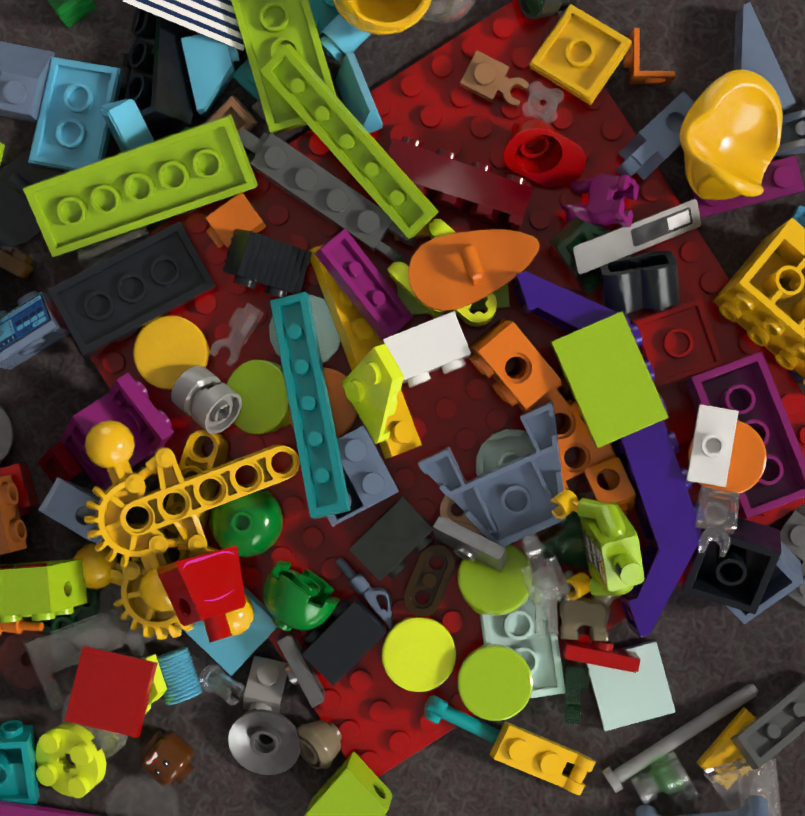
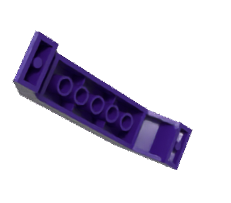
[511,271,705,638]

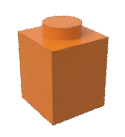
[205,193,266,250]

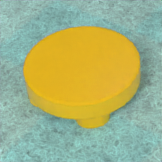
[133,316,210,390]

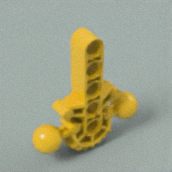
[84,420,300,612]
[73,430,254,640]

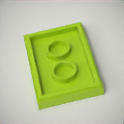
[550,311,669,448]

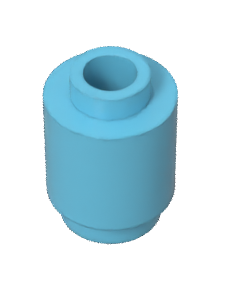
[320,13,371,63]

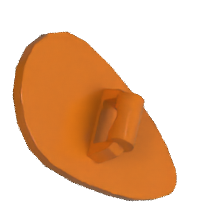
[408,229,540,312]

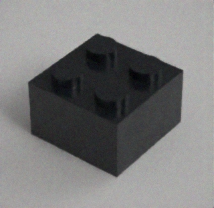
[682,508,781,614]

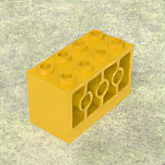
[713,218,805,385]

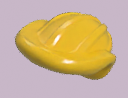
[679,69,783,200]

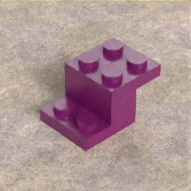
[59,373,174,491]

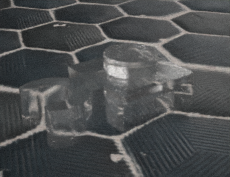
[695,486,740,557]

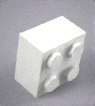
[383,311,471,388]

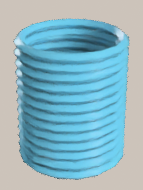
[157,647,203,705]

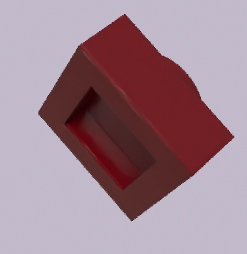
[38,442,83,484]

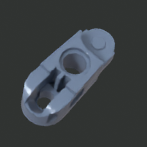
[616,91,695,180]

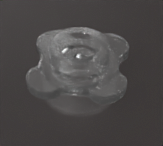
[522,81,564,123]

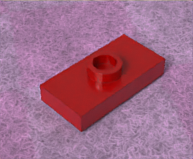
[561,639,641,673]

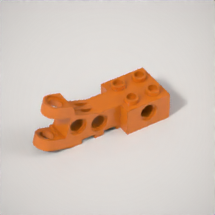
[468,318,620,518]

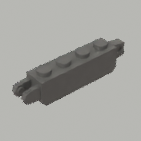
[239,128,418,262]

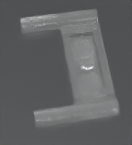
[24,606,149,710]

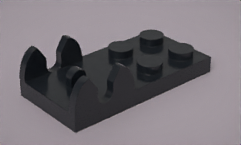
[47,221,216,359]

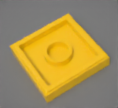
[529,4,632,105]

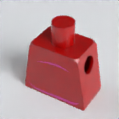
[156,545,246,643]

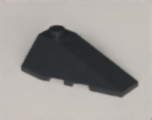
[118,8,193,135]

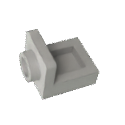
[243,655,287,713]

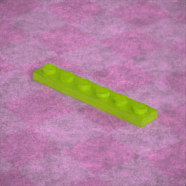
[260,44,439,239]

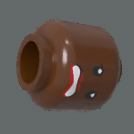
[139,730,195,786]

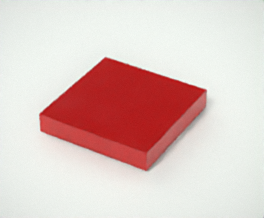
[630,297,725,389]
[64,646,158,738]

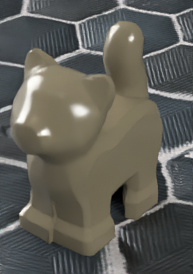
[559,570,620,641]

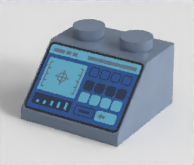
[0,291,70,370]

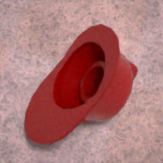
[503,119,586,187]

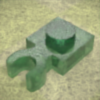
[565,660,590,724]

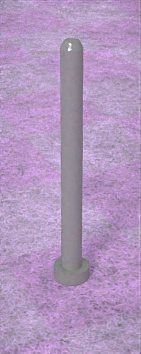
[602,684,758,793]

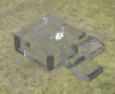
[210,303,264,366]
[520,534,570,606]

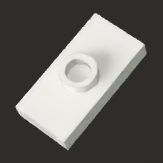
[686,404,739,487]

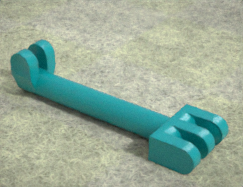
[424,696,526,772]

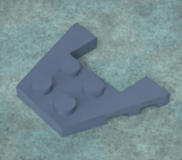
[418,400,567,547]

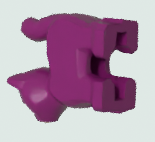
[561,173,639,235]

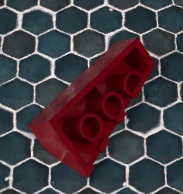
[387,136,533,231]

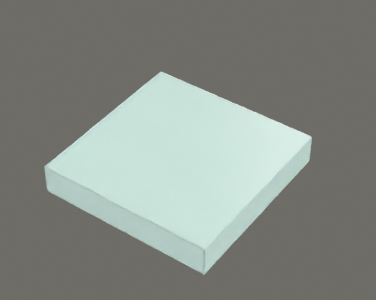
[586,640,675,731]

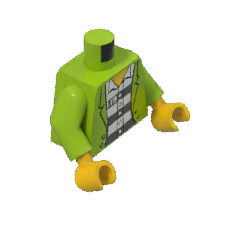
[550,490,645,601]

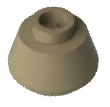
[297,720,342,769]

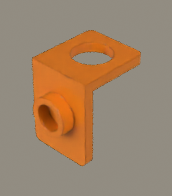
[622,27,676,85]
[585,457,636,515]

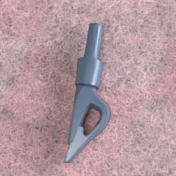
[335,556,393,630]

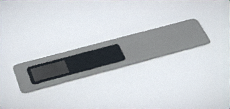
[573,199,701,274]

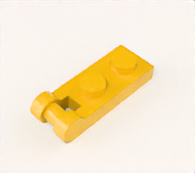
[489,721,596,795]

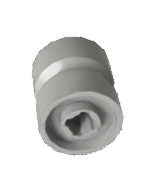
[171,365,242,434]

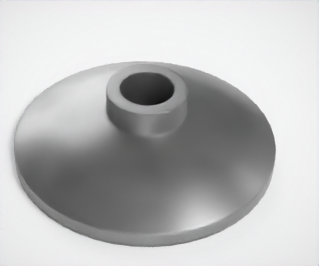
[228,709,301,775]

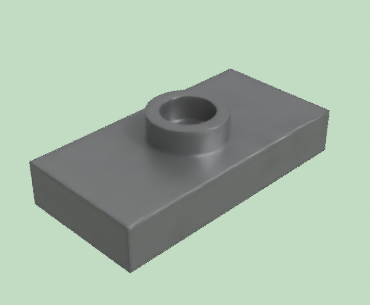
[433,516,507,572]
[277,631,326,708]

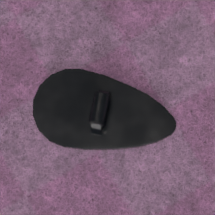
[0,148,67,247]

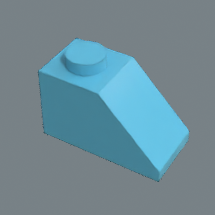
[181,34,240,117]

